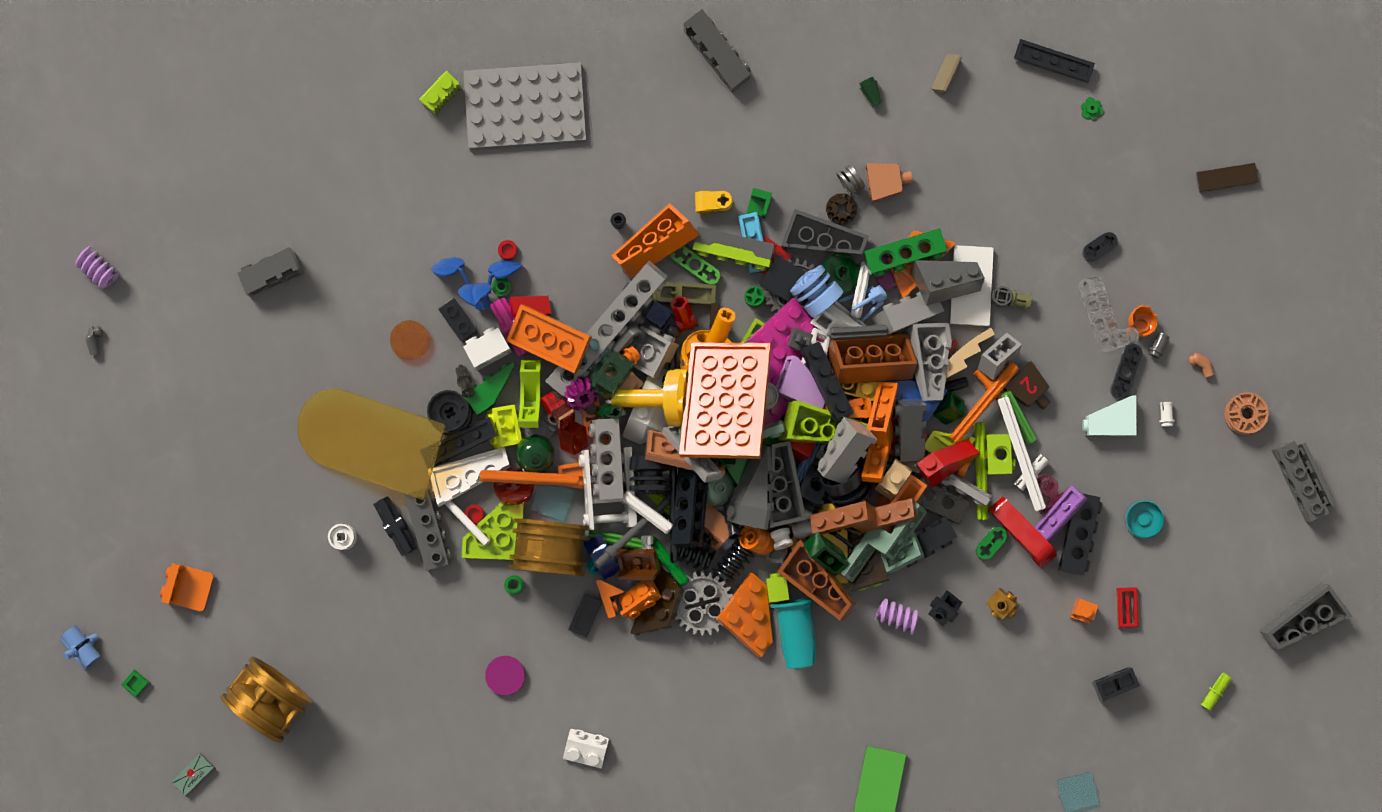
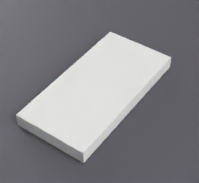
[950,245,994,327]

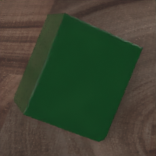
[933,391,965,425]

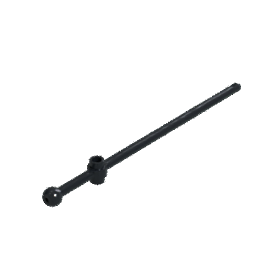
[662,325,680,563]

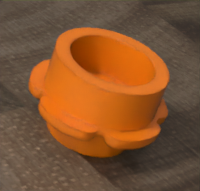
[622,346,641,365]

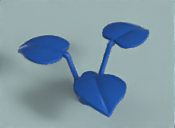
[431,257,523,310]

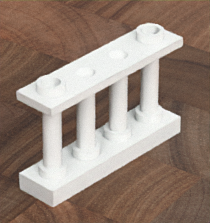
[579,447,637,530]

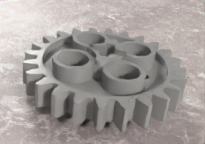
[675,571,733,636]

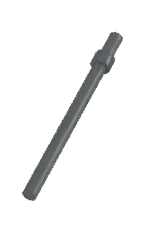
[594,494,670,568]

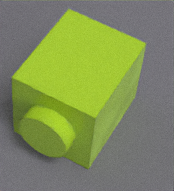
[766,573,789,603]

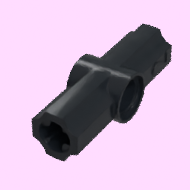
[373,496,417,556]

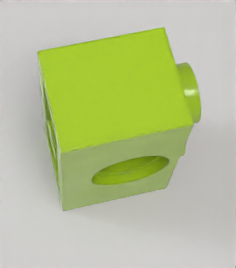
[985,434,1015,475]

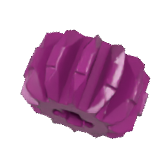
[564,376,599,411]

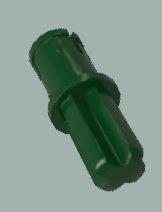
[594,404,622,419]

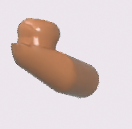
[1189,353,1214,378]

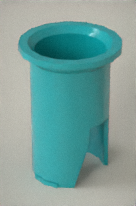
[770,598,816,669]

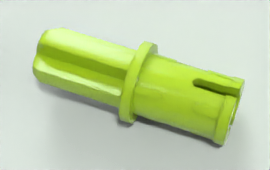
[1200,673,1232,711]

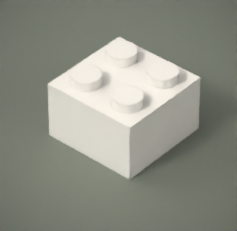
[463,327,512,371]

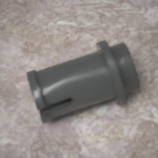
[1149,332,1170,359]

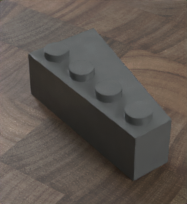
[781,209,869,255]

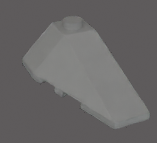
[903,323,952,402]

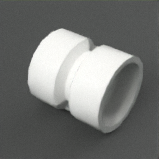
[328,524,357,550]

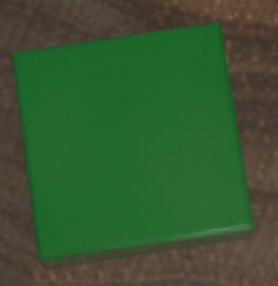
[121,669,150,698]

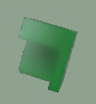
[747,188,772,218]

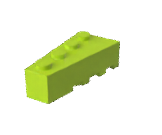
[778,400,868,444]

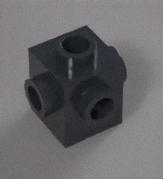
[928,590,963,626]

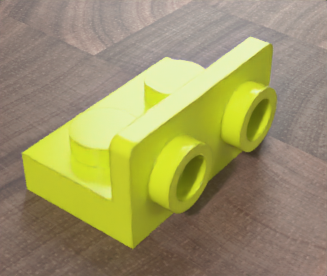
[485,405,522,450]

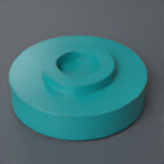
[1125,501,1164,539]

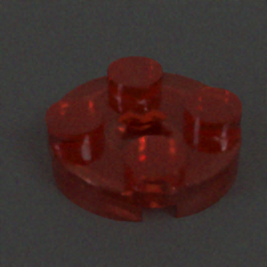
[493,467,534,506]

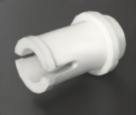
[1159,402,1175,427]

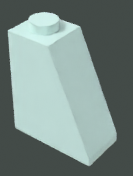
[1082,396,1136,436]

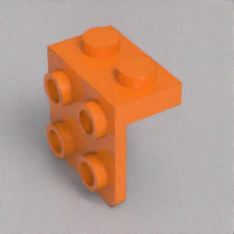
[160,563,214,611]

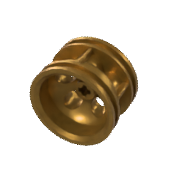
[220,656,313,743]

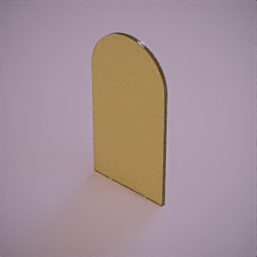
[297,389,446,500]

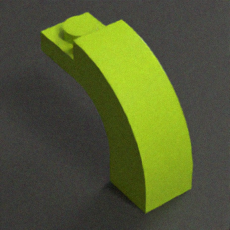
[518,360,541,428]

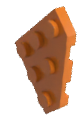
[716,573,773,657]

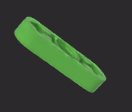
[670,246,720,285]

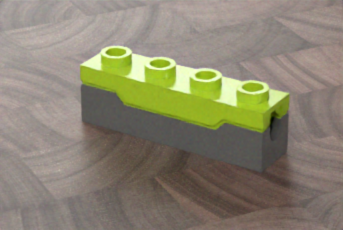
[693,226,777,271]

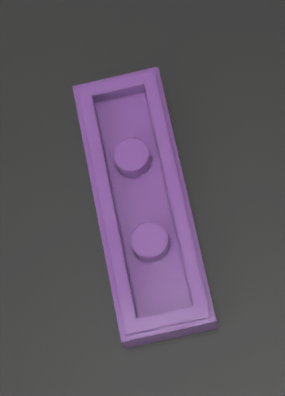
[1034,485,1087,542]

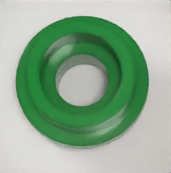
[492,278,512,297]
[504,575,524,595]

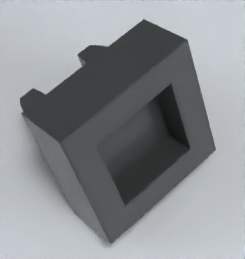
[786,327,813,352]

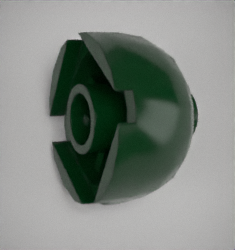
[515,434,555,473]

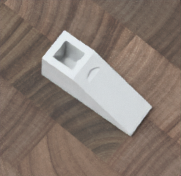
[811,305,862,336]

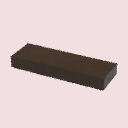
[1196,163,1259,192]

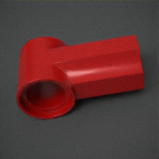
[670,296,698,332]

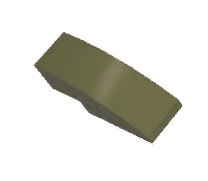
[652,282,716,305]

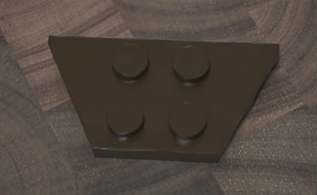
[630,562,684,635]

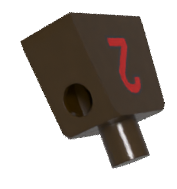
[1003,361,1051,410]

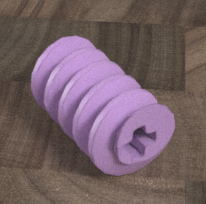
[75,246,120,289]
[875,598,919,635]

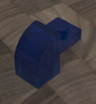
[584,533,620,580]

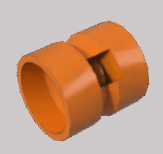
[739,526,775,555]

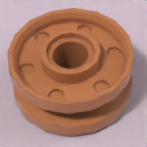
[1224,392,1269,435]

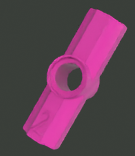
[490,297,529,357]

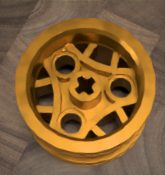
[508,518,590,576]

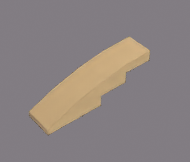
[945,328,995,379]

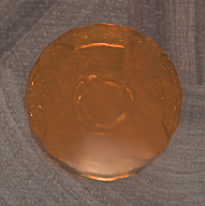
[390,320,430,360]

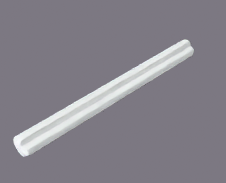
[998,397,1046,511]

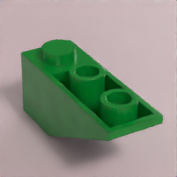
[464,362,516,416]

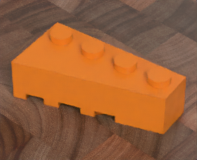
[611,203,699,279]

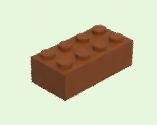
[827,334,917,384]

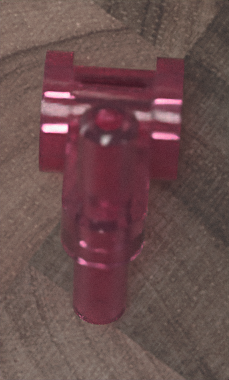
[1037,474,1069,514]

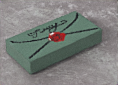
[171,753,214,796]

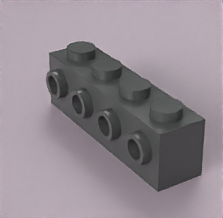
[404,488,452,571]

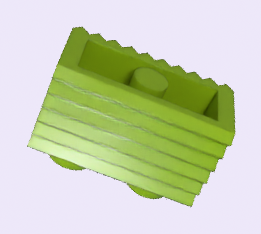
[419,71,461,115]

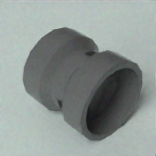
[991,286,1012,308]

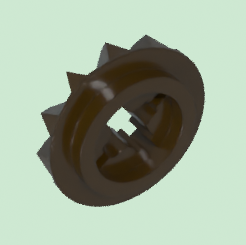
[826,193,857,225]

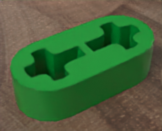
[975,527,1007,560]

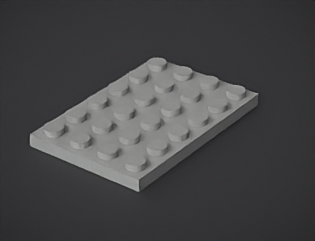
[463,62,586,149]

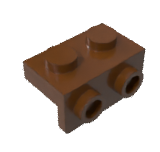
[617,549,661,581]

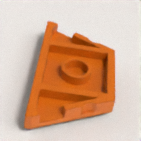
[887,230,956,299]

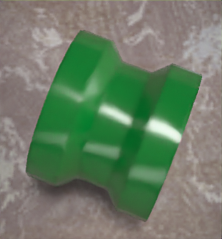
[744,286,764,307]

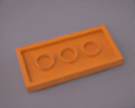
[506,304,592,373]

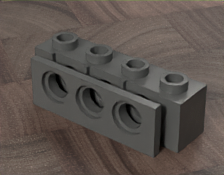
[1272,441,1335,522]

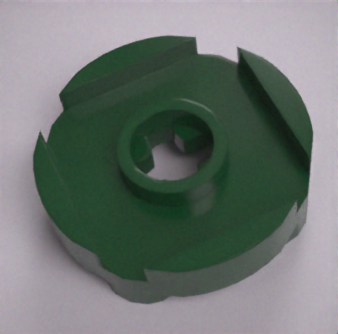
[822,253,860,293]

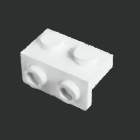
[563,729,609,768]

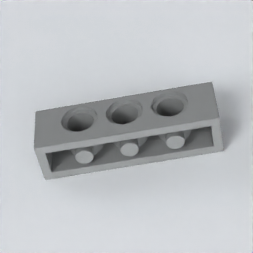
[589,418,624,500]

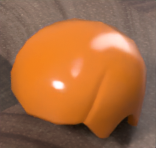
[1128,305,1158,337]

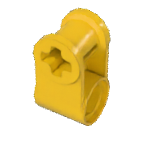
[695,191,733,213]

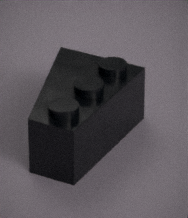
[907,516,957,568]

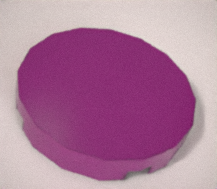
[485,656,525,695]

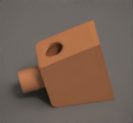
[865,163,913,203]

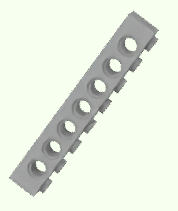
[545,260,667,396]

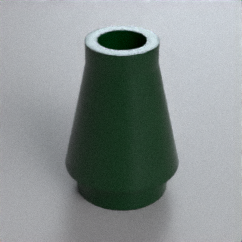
[859,77,883,107]

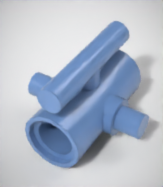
[60,625,101,671]

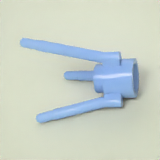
[836,285,887,322]

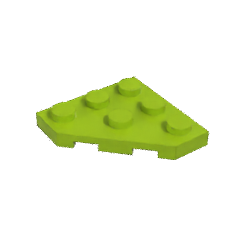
[462,500,524,560]

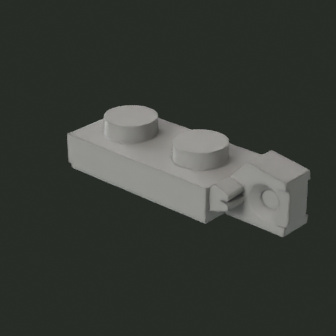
[941,473,993,506]

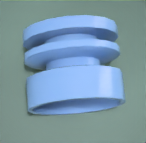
[790,265,843,318]

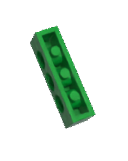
[863,228,947,278]

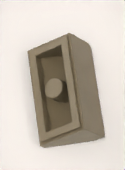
[931,54,962,95]

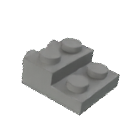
[630,325,679,379]

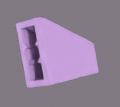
[775,356,826,409]

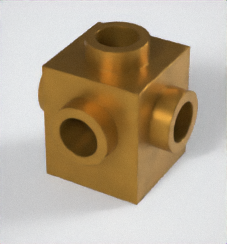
[985,588,1020,620]

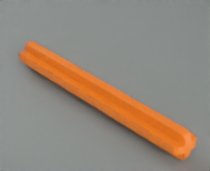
[950,362,1019,443]
[480,470,579,486]

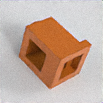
[1070,599,1098,624]

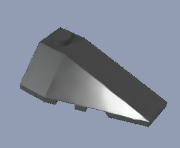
[727,444,771,530]

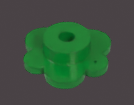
[1081,97,1103,120]

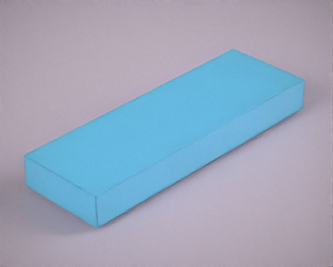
[738,212,769,274]

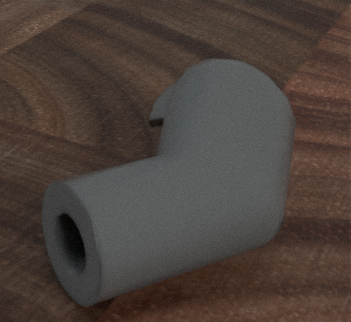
[86,326,103,355]

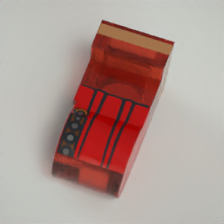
[540,390,575,430]

